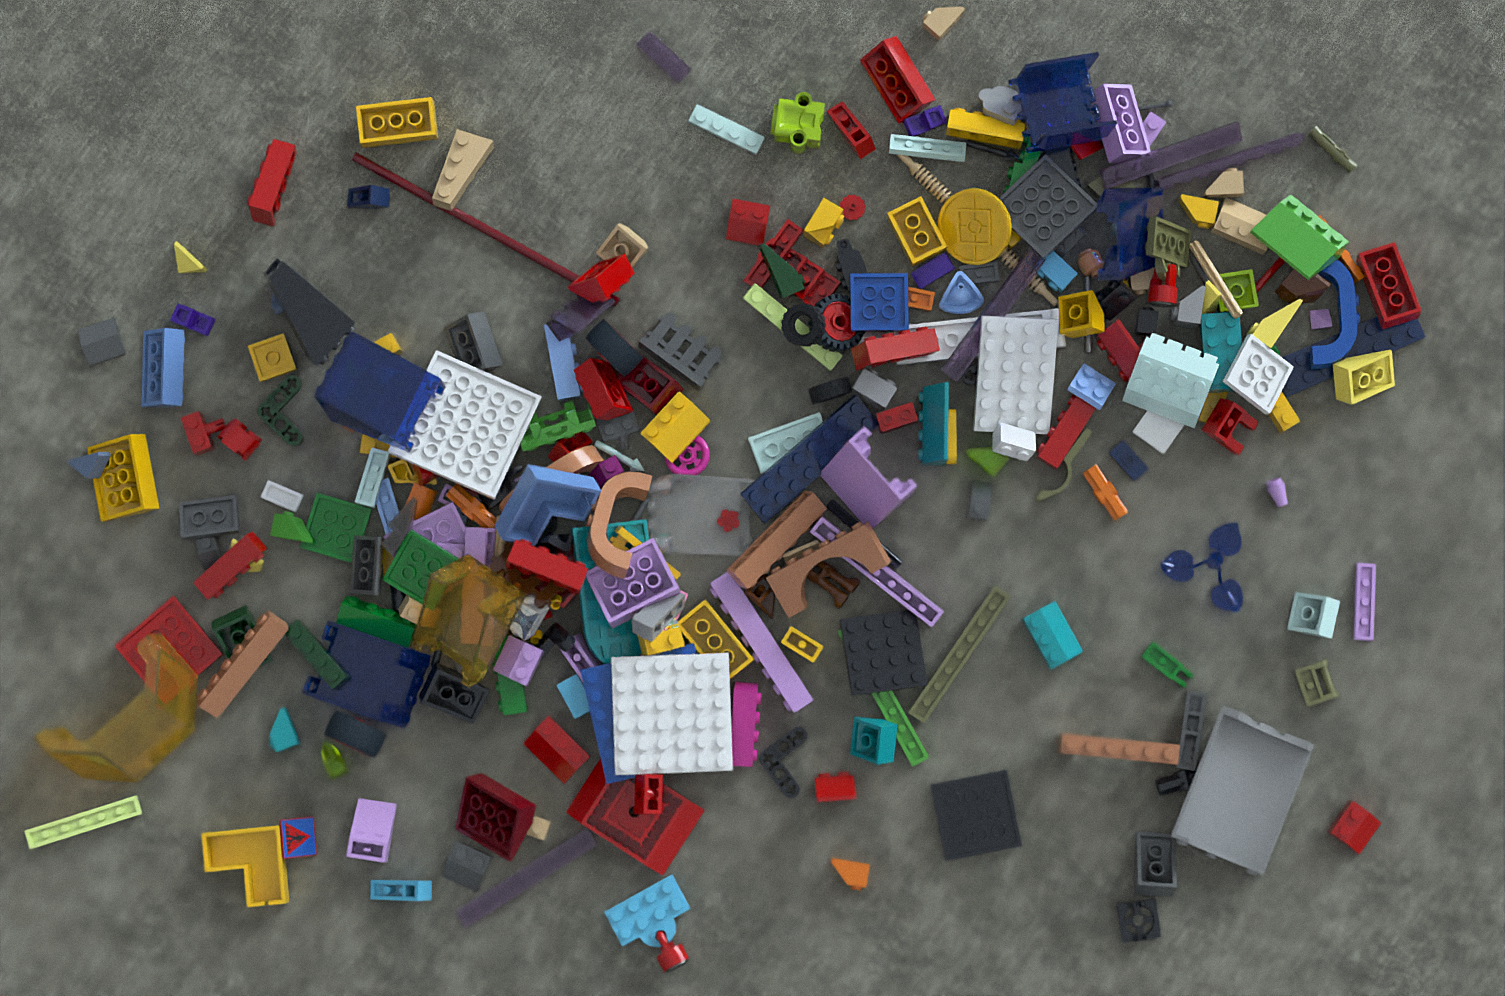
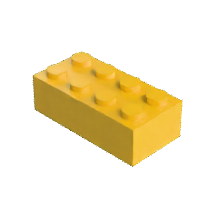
[356,97,438,148]
[678,600,754,680]

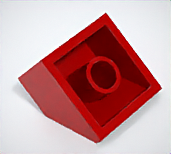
[726,199,770,246]
[1327,800,1381,855]

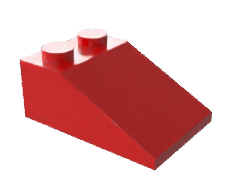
[815,771,856,802]

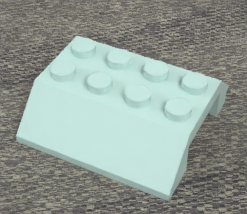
[1122,333,1219,428]

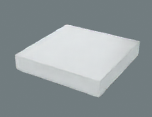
[1132,411,1184,454]

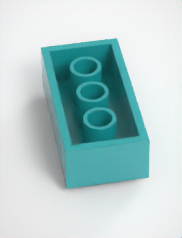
[1200,312,1242,393]

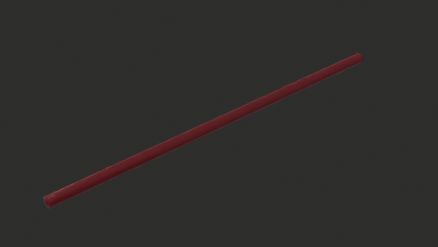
[352,152,620,307]

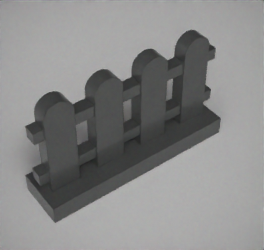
[638,313,722,391]

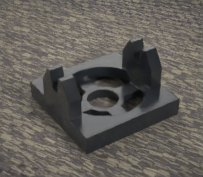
[1117,898,1161,943]

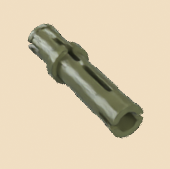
[1308,126,1358,174]

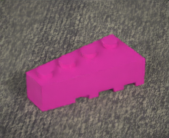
[731,681,761,767]

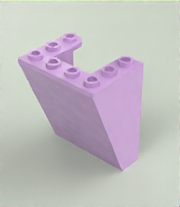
[820,427,917,529]

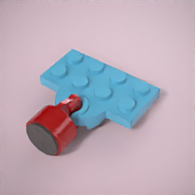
[604,875,691,973]

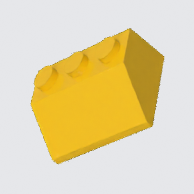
[640,391,711,463]

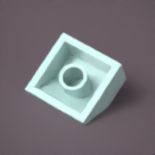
[1287,592,1340,639]

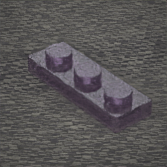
[637,31,691,84]

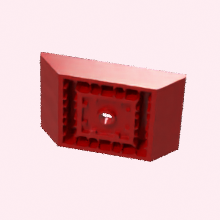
[566,758,705,875]

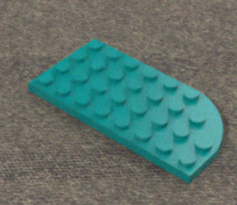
[571,519,649,665]

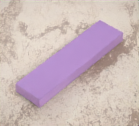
[1353,563,1376,641]

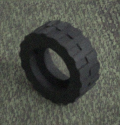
[781,303,826,347]
[808,377,853,404]

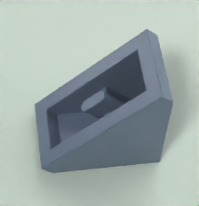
[68,452,111,479]

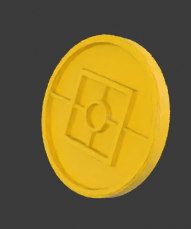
[938,188,1012,265]

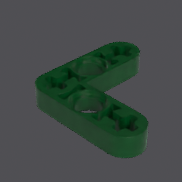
[257,375,304,447]

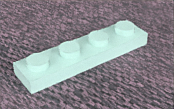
[689,104,765,155]
[889,134,966,162]

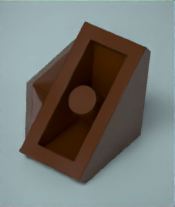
[744,574,775,619]

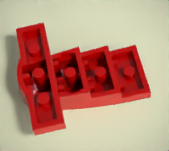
[743,219,841,306]

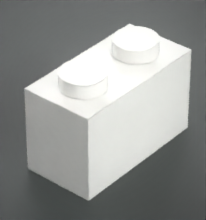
[992,423,1036,461]

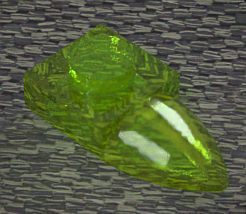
[321,741,349,780]

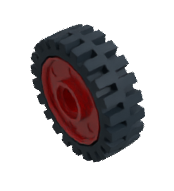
[808,294,865,352]

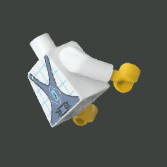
[501,594,562,645]

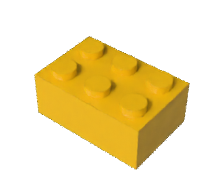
[886,196,947,267]

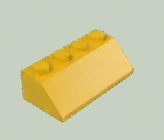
[945,108,1025,149]

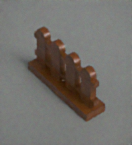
[490,542,565,609]

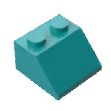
[850,717,897,765]

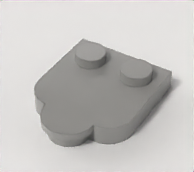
[979,86,1031,126]

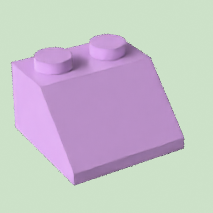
[493,635,544,686]

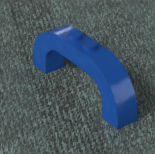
[1310,260,1360,369]

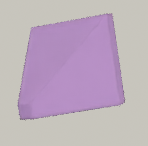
[1309,309,1332,330]

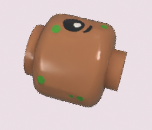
[1077,248,1105,278]

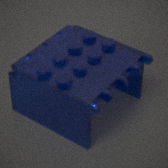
[1008,52,1117,153]

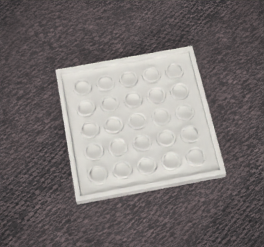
[388,350,542,500]
[611,653,733,775]

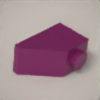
[588,455,625,489]

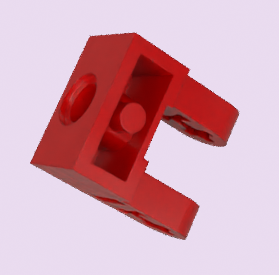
[1201,398,1259,456]

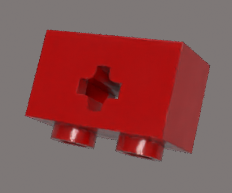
[875,402,918,434]
[634,774,663,815]

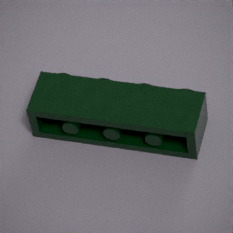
[284,619,352,690]

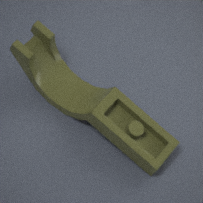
[1035,428,1092,502]

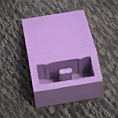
[346,798,397,862]

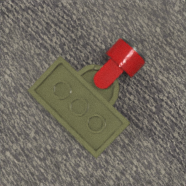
[1145,216,1192,307]

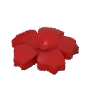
[717,509,740,533]

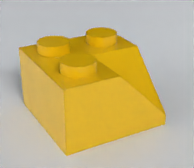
[804,198,844,248]
[1058,290,1105,338]

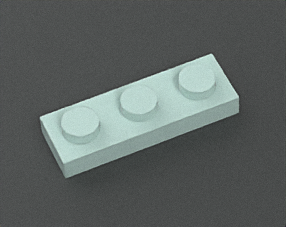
[355,447,391,508]

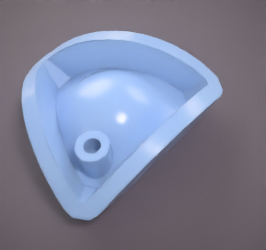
[939,271,984,314]

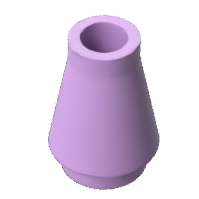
[1266,477,1288,507]

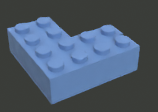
[495,465,601,546]

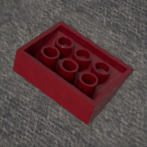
[455,773,536,862]

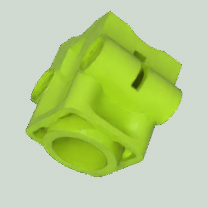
[771,92,825,154]

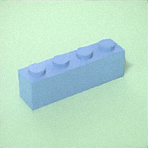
[544,321,584,402]

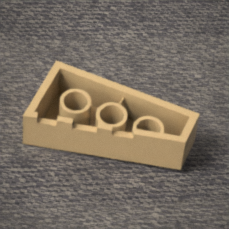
[432,129,494,211]

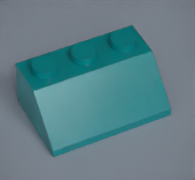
[1021,601,1083,670]

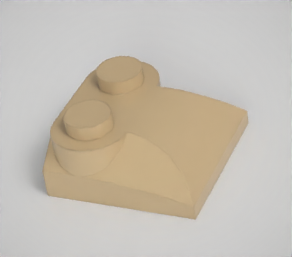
[596,223,648,268]

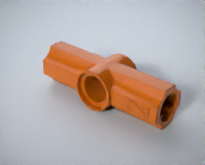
[1082,464,1128,521]
[446,483,496,528]

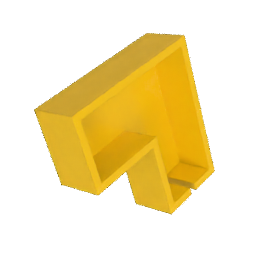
[202,825,290,907]

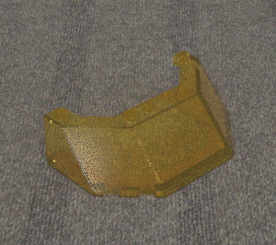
[33,633,198,782]

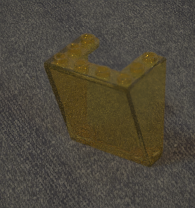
[412,554,526,687]

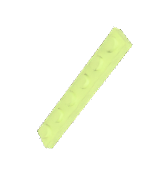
[742,283,842,371]
[25,795,143,849]

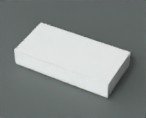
[261,480,304,513]

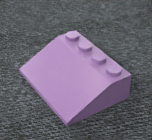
[586,538,681,628]

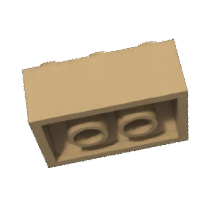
[1210,197,1268,255]

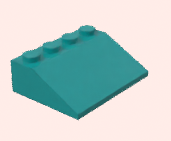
[918,382,949,465]

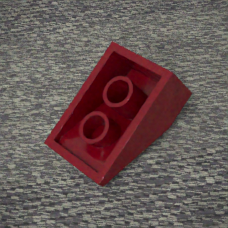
[617,354,684,415]

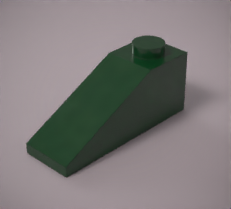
[758,243,805,298]

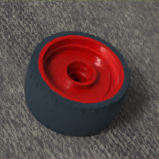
[585,319,643,377]
[324,710,386,759]

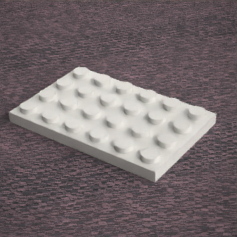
[973,315,1058,434]

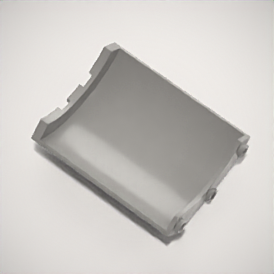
[1171,705,1314,876]

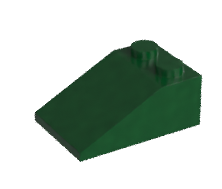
[212,605,273,668]

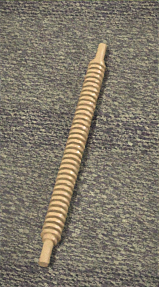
[897,155,1058,307]

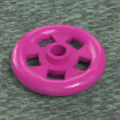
[665,436,710,478]

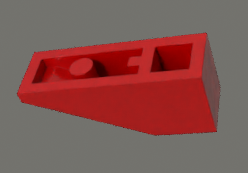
[827,101,876,160]

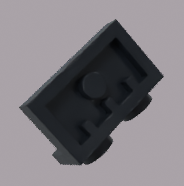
[536,533,573,554]

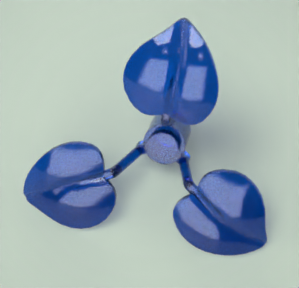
[1160,522,1243,612]

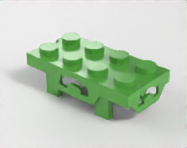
[520,400,596,451]

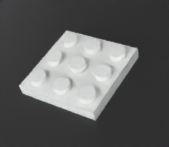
[1223,334,1293,415]

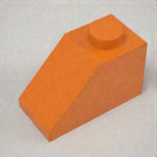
[831,858,870,891]

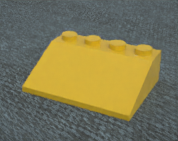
[87,434,160,522]

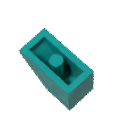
[268,708,301,752]

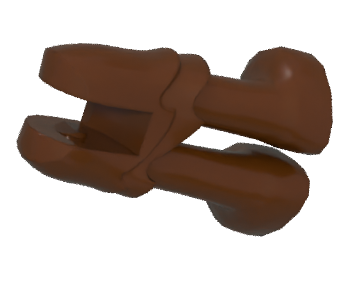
[807,560,861,609]

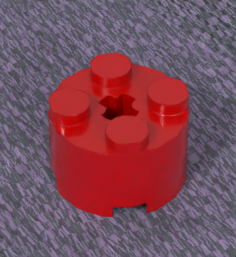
[217,418,262,461]

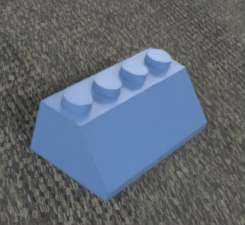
[141,328,185,408]

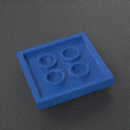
[850,273,909,332]

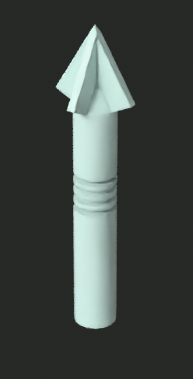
[594,440,645,471]

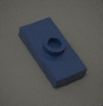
[1108,440,1149,482]

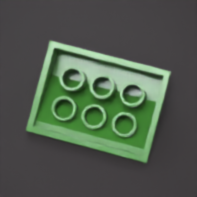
[1250,195,1349,280]

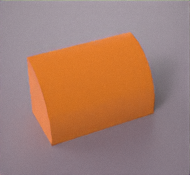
[400,483,438,522]

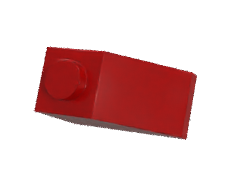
[548,431,593,463]

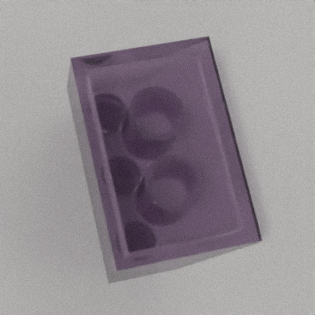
[546,294,615,342]

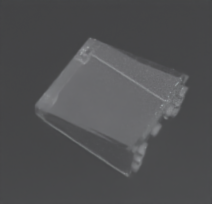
[648,474,756,557]

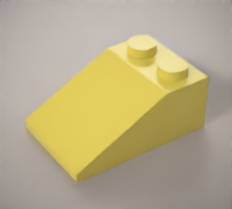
[1246,299,1303,349]
[1333,350,1395,405]

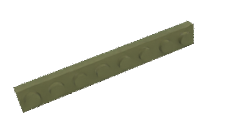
[908,586,1011,724]

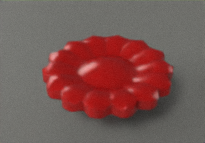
[840,194,866,221]

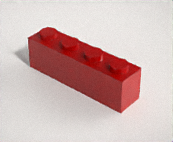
[1036,394,1096,470]
[193,531,268,600]

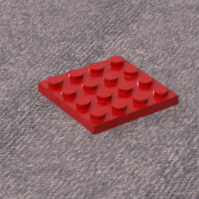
[115,596,224,705]

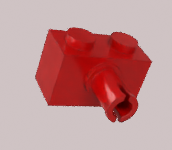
[181,411,226,456]

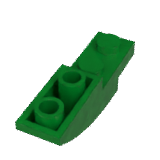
[1003,127,1041,194]

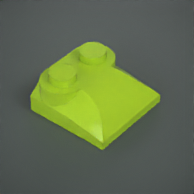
[1219,269,1259,313]

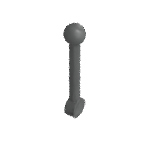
[1137,100,1173,112]

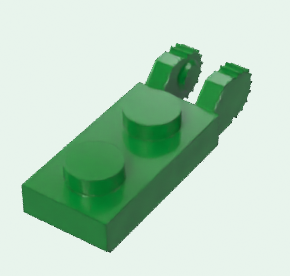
[1140,641,1194,689]

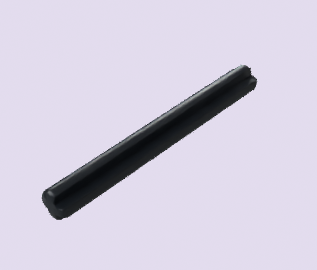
[827,499,903,568]

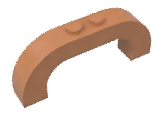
[499,445,604,513]
[587,472,652,579]

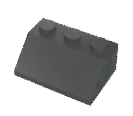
[445,311,503,372]
[350,535,384,595]

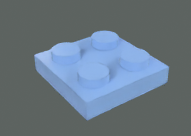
[1067,363,1116,410]

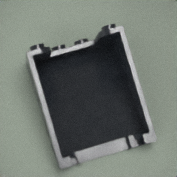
[263,258,355,366]

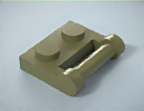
[1293,659,1339,707]

